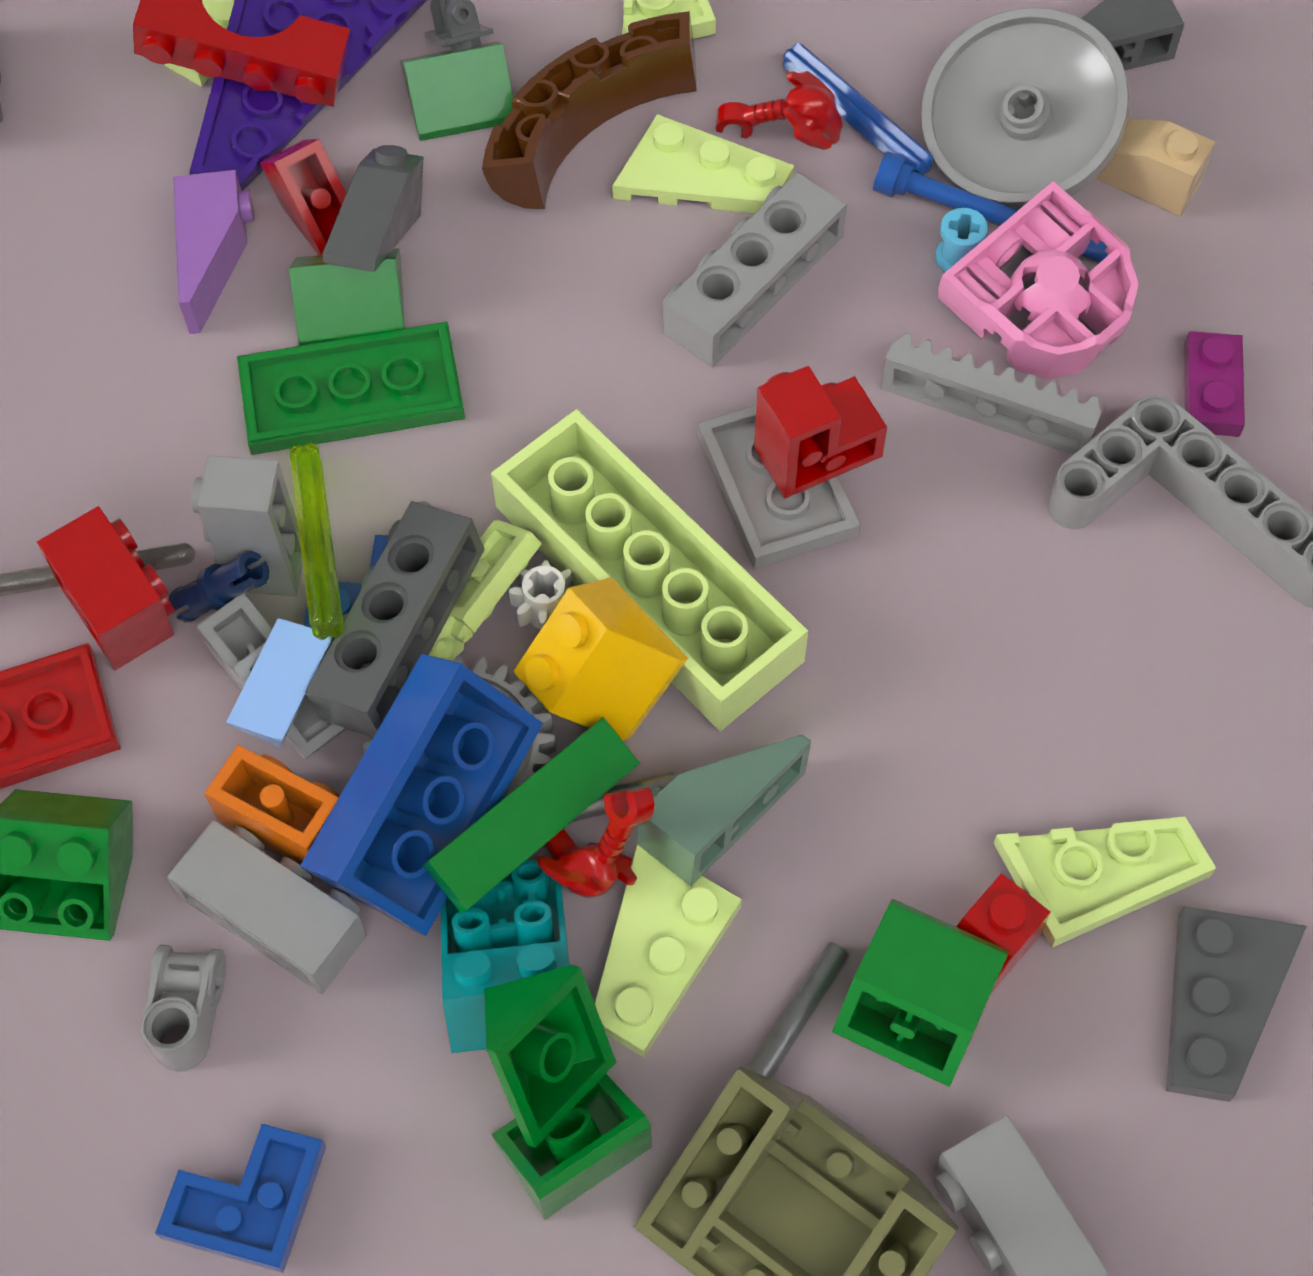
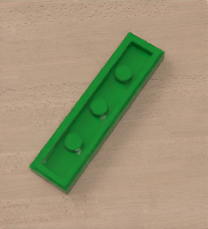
[423,717,640,913]

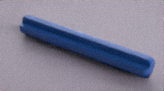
[783,43,933,175]

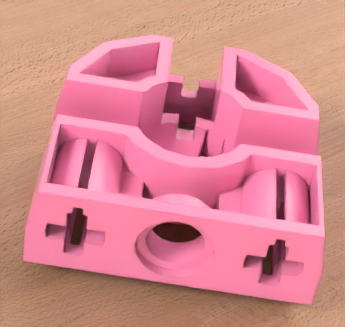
[938,181,1139,379]

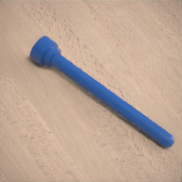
[873,151,1108,262]

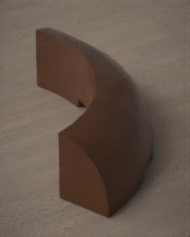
[482,11,697,209]

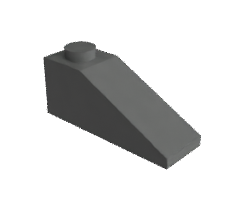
[1081,0,1185,71]
[323,145,424,272]

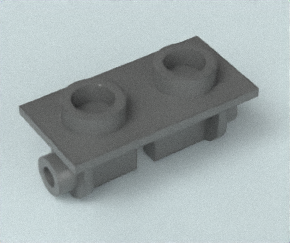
[424,0,494,51]

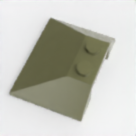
[634,1067,959,1276]

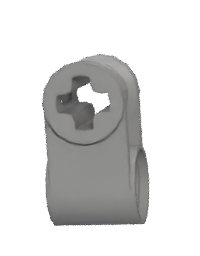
[141,944,226,1072]

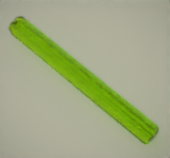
[289,442,344,641]

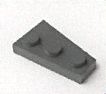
[1166,906,1307,1102]

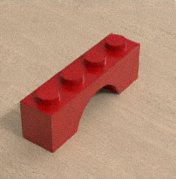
[133,0,350,107]

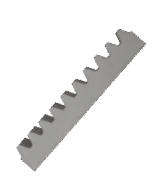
[881,332,1102,455]

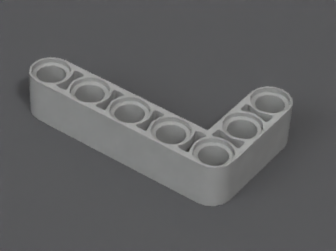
[1048,394,1313,608]

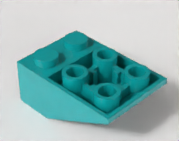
[440,858,570,1053]

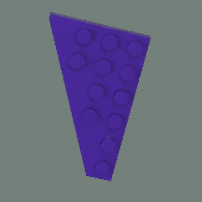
[190,0,427,190]

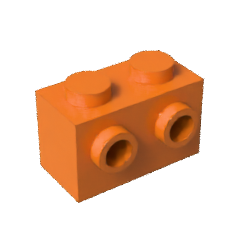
[204,745,340,865]

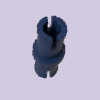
[169,551,269,622]

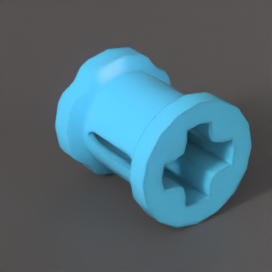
[935,208,988,273]

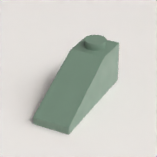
[636,734,811,886]

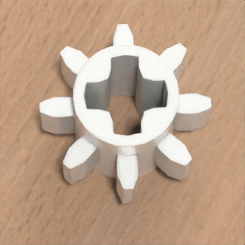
[509,560,573,630]

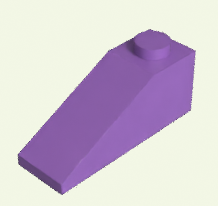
[173,170,255,334]

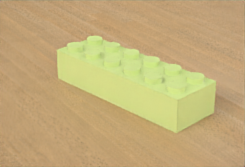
[491,409,808,732]

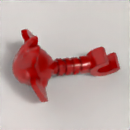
[715,71,843,150]
[536,787,655,898]

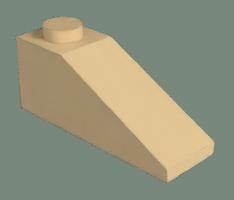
[1096,118,1215,216]

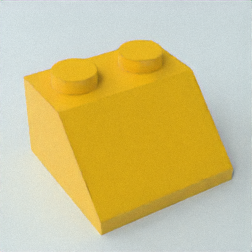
[513,577,688,742]

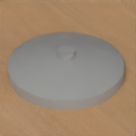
[921,7,1130,210]

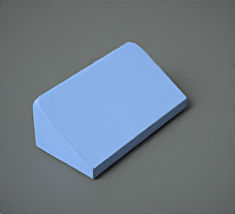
[226,618,333,749]

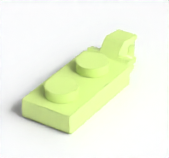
[428,520,542,661]

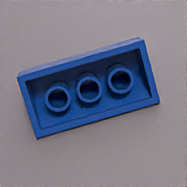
[300,654,543,936]

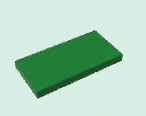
[237,321,465,455]

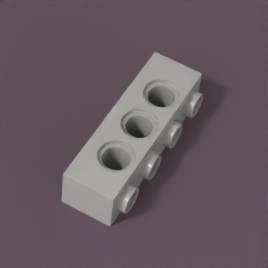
[662,172,847,368]

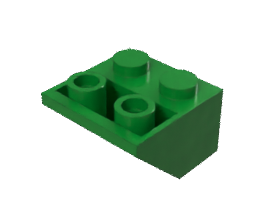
[0,789,133,941]
[832,898,1009,1087]

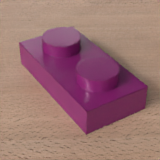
[1184,331,1245,437]

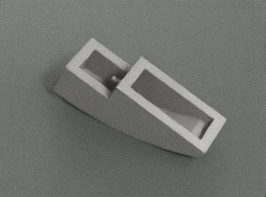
[196,593,347,760]

